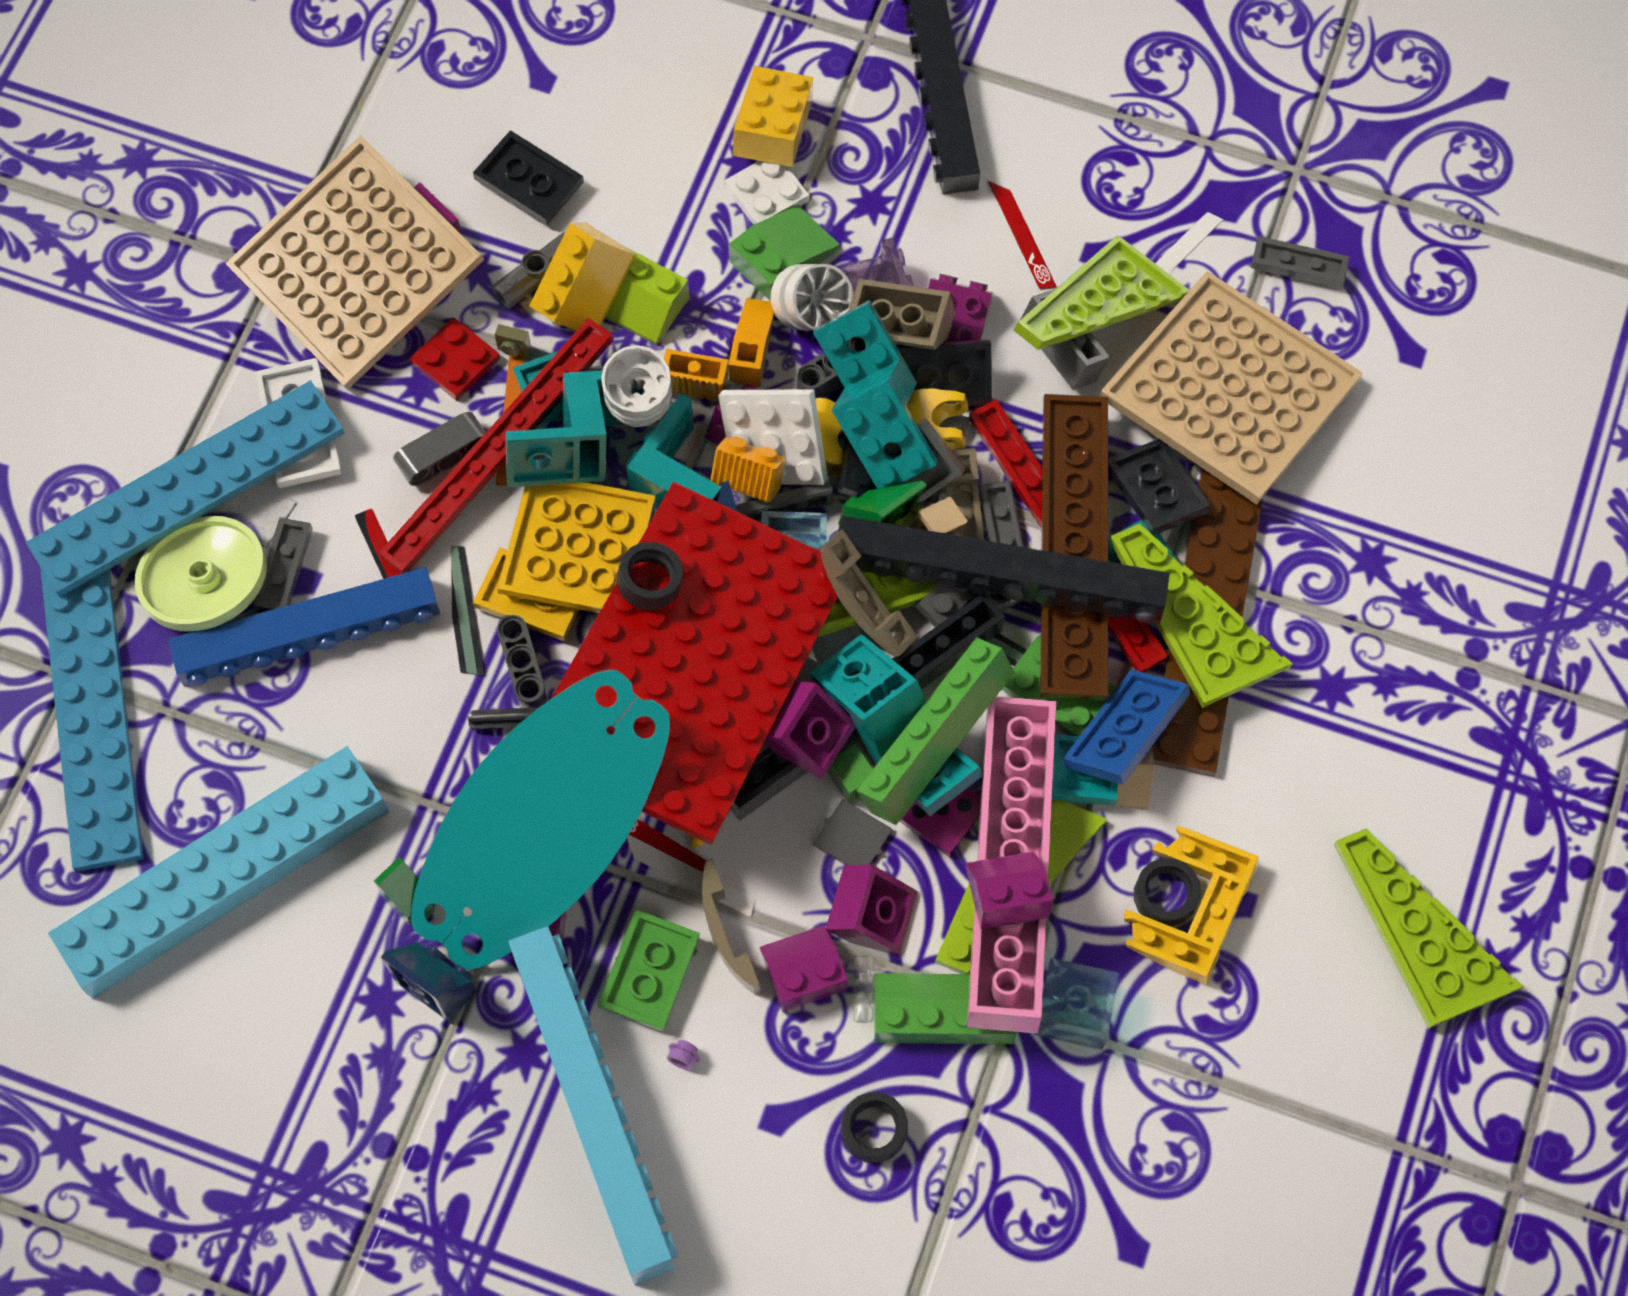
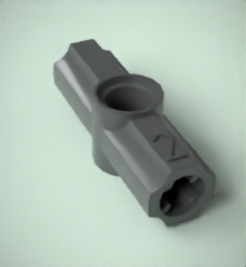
[492,232,565,309]

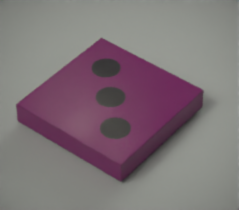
[899,772,981,857]

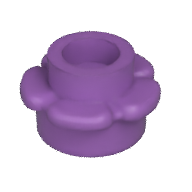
[667,1040,701,1071]

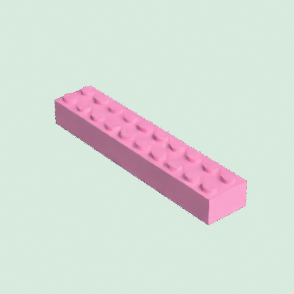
[967,697,1056,1034]

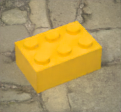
[733,66,814,167]

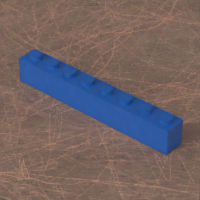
[168,567,440,686]

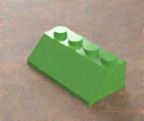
[874,973,1016,1044]

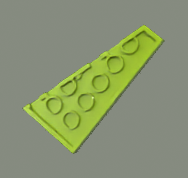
[1013,235,1190,350]

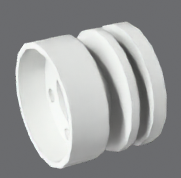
[601,345,672,427]

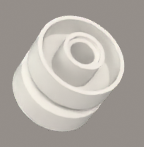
[771,264,853,331]

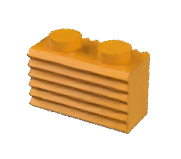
[664,349,729,402]
[710,437,786,502]

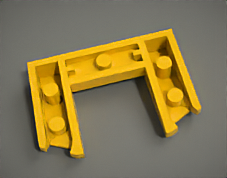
[1124,826,1259,985]

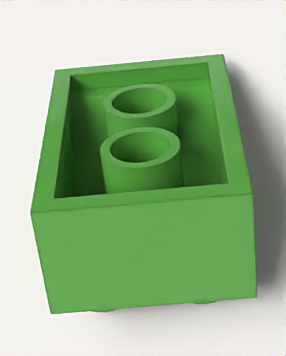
[729,206,840,302]

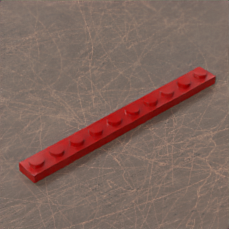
[379,318,614,574]
[969,399,1168,673]

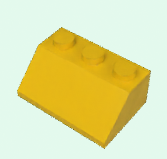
[529,223,637,331]

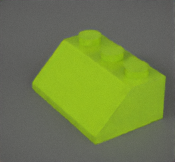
[605,243,689,345]

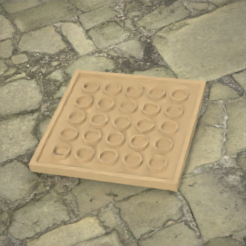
[226,135,484,390]
[1099,271,1363,505]

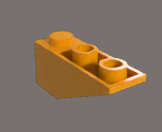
[729,298,775,387]

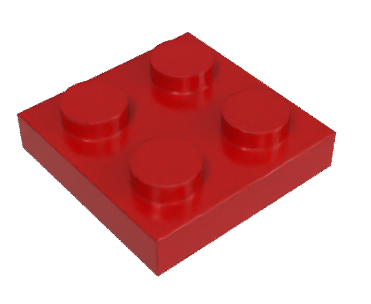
[410,317,500,401]

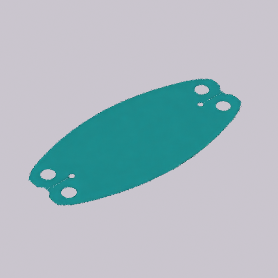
[411,670,670,970]

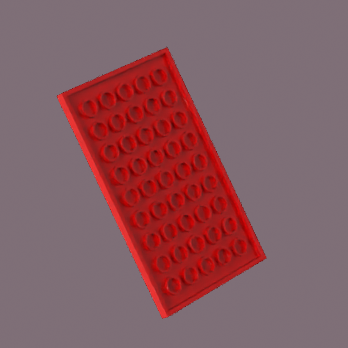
[551,482,838,845]

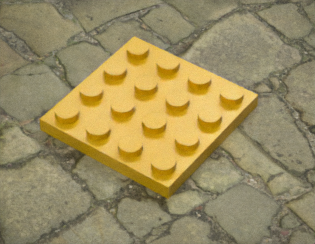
[497,482,656,613]

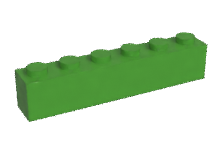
[856,638,1015,825]

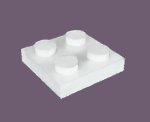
[724,161,809,225]

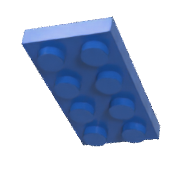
[1063,669,1191,785]

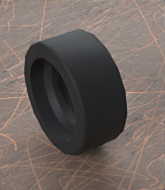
[617,542,683,610]
[1134,858,1201,927]
[841,1092,908,1163]

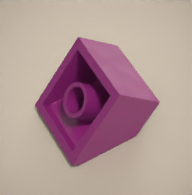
[764,681,856,779]
[965,851,1053,929]
[826,865,918,955]
[759,925,848,1012]

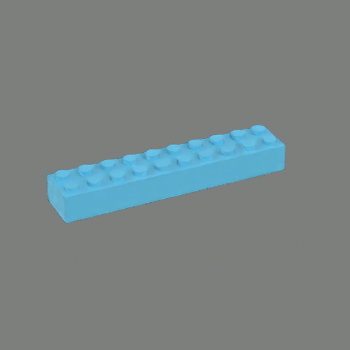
[48,746,388,999]
[508,926,678,1285]

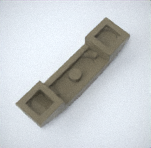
[945,448,984,540]
[820,529,918,657]
[702,858,761,995]

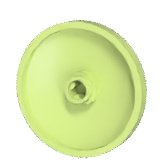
[135,516,267,631]

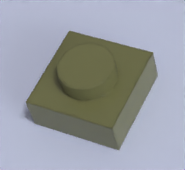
[494,324,532,357]

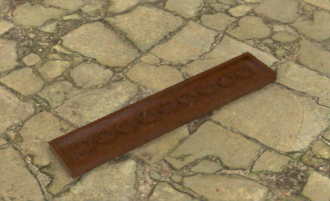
[1040,394,1108,701]
[1152,468,1263,777]

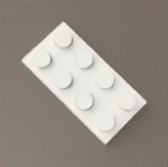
[255,358,342,488]

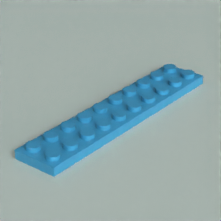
[26,380,345,597]
[40,567,144,872]

